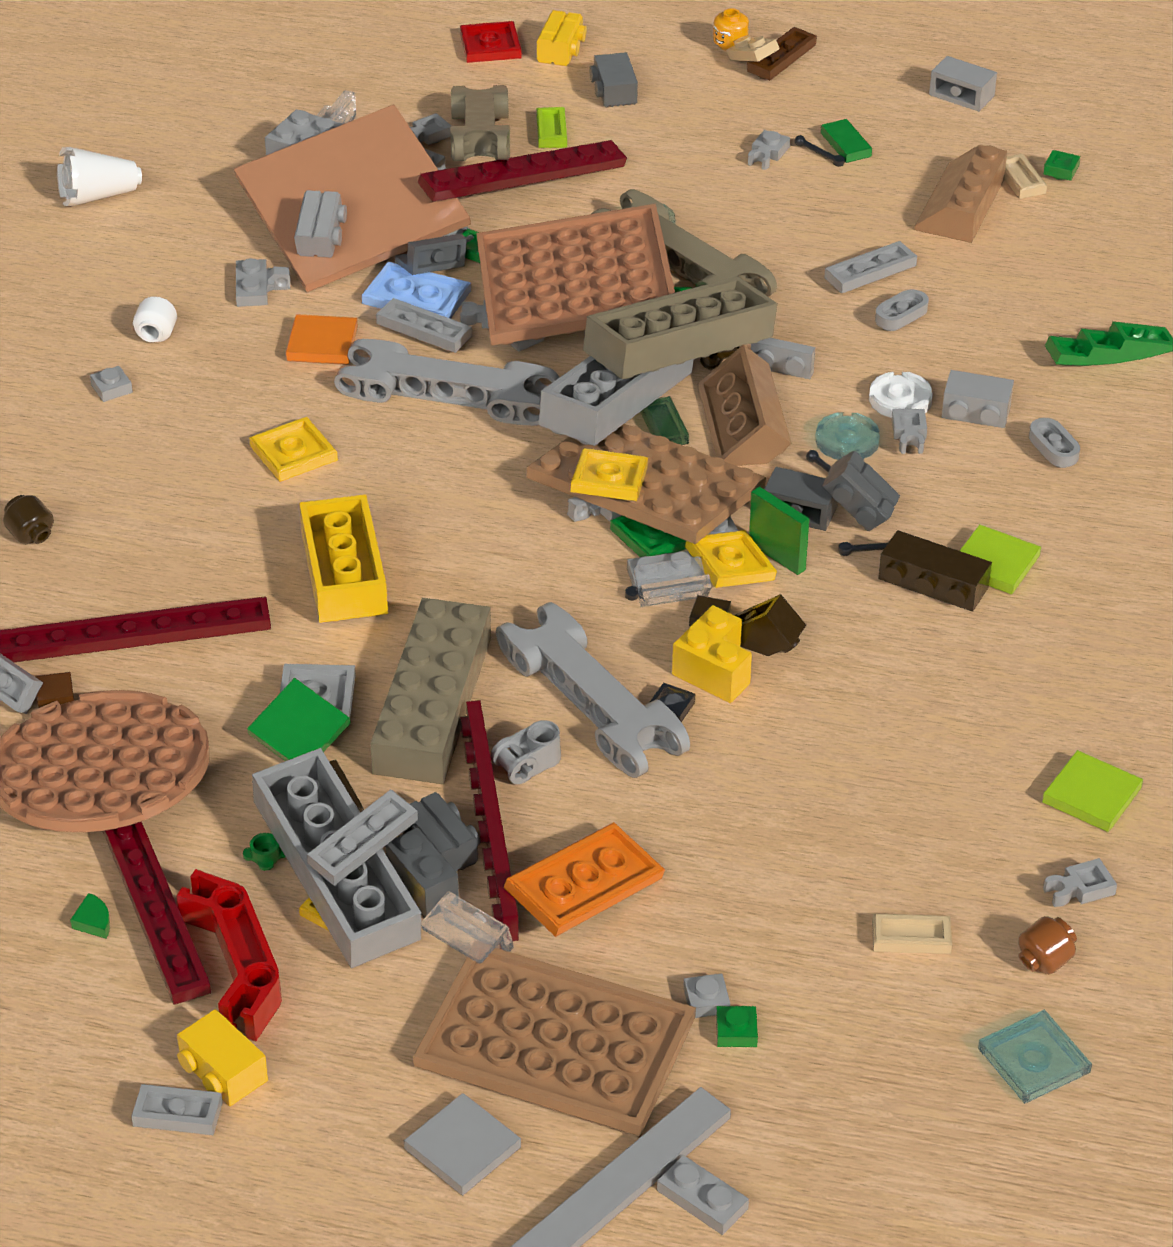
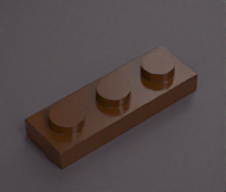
[747,27,817,81]

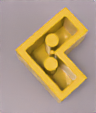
[672,605,752,704]

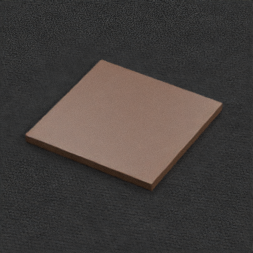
[234,104,471,292]

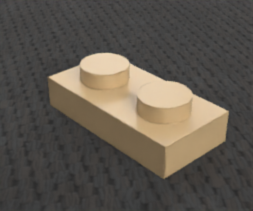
[726,35,780,62]

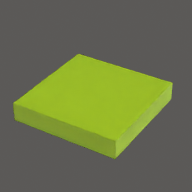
[960,524,1041,594]
[1042,750,1143,832]

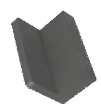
[395,234,467,275]

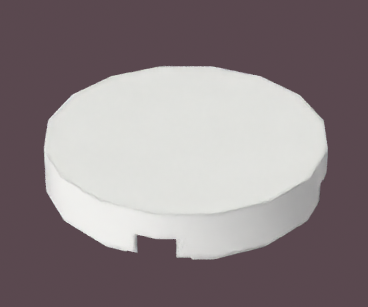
[869,372,933,418]

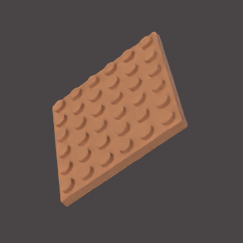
[476,204,675,346]

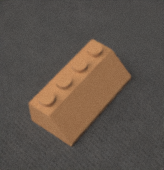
[914,145,1007,243]
[698,344,792,466]

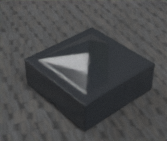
[649,682,696,722]

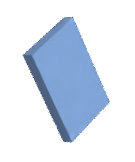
[362,262,471,319]

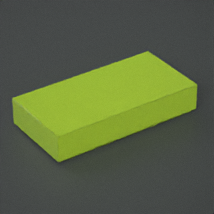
[536,107,567,148]

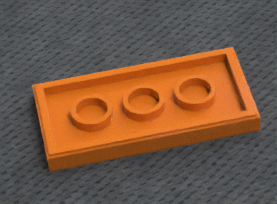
[504,822,665,937]

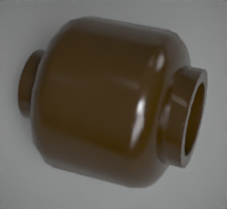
[3,495,54,545]

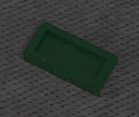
[640,396,689,445]

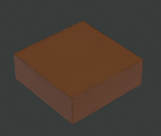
[35,672,74,708]

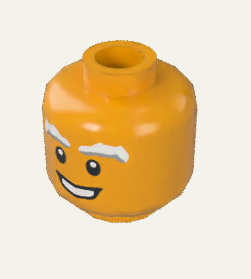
[713,8,749,51]

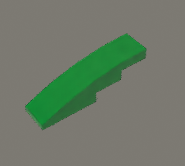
[1045,321,1173,366]

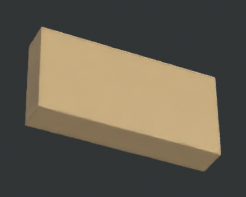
[1004,154,1047,199]
[872,914,952,954]

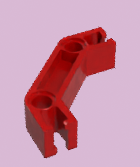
[176,869,282,1042]

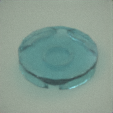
[815,412,880,460]

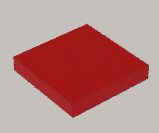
[460,21,522,63]

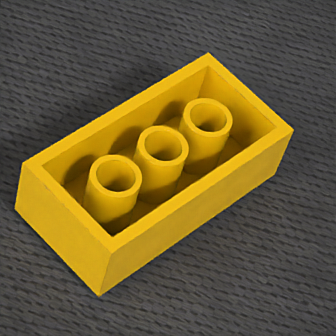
[299,494,388,623]

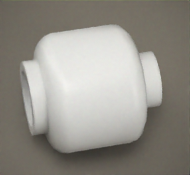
[133,296,177,342]

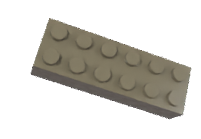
[583,276,778,379]
[370,597,491,785]

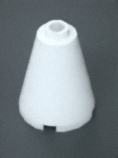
[57,147,142,206]

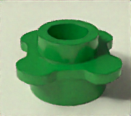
[243,833,286,871]

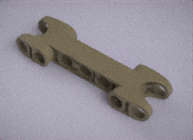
[450,85,510,161]
[591,189,777,297]

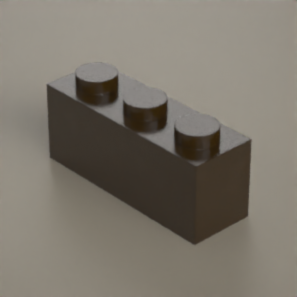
[878,530,992,612]

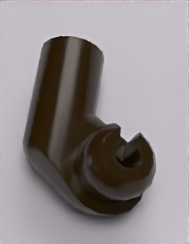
[700,347,739,370]

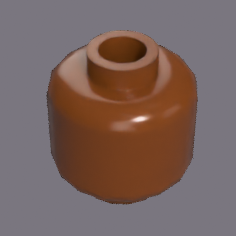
[1018,916,1077,975]

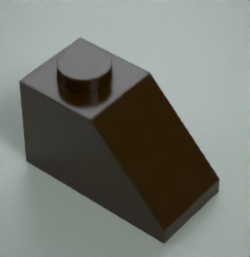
[735,594,806,656]

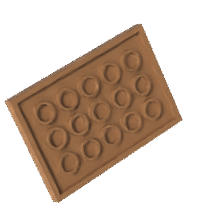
[527,424,766,544]
[413,942,696,1136]

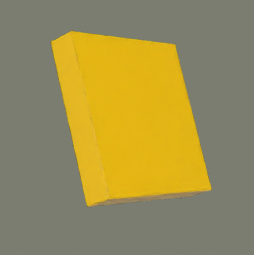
[249,417,338,482]
[570,448,648,501]
[685,530,777,588]

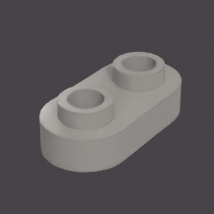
[875,289,929,331]
[1029,418,1080,468]

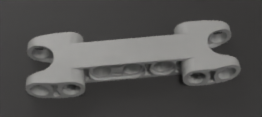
[334,339,560,426]
[496,602,690,778]

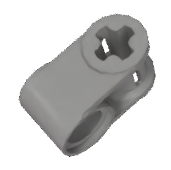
[490,720,561,784]

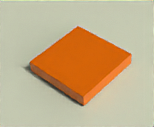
[286,314,358,364]

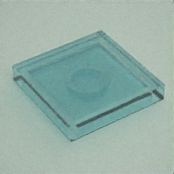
[978,1009,1092,1104]

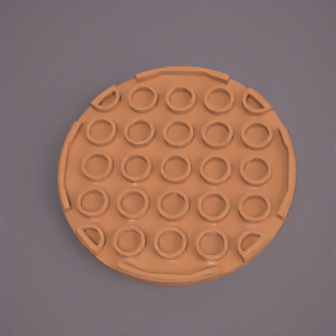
[0,690,210,832]

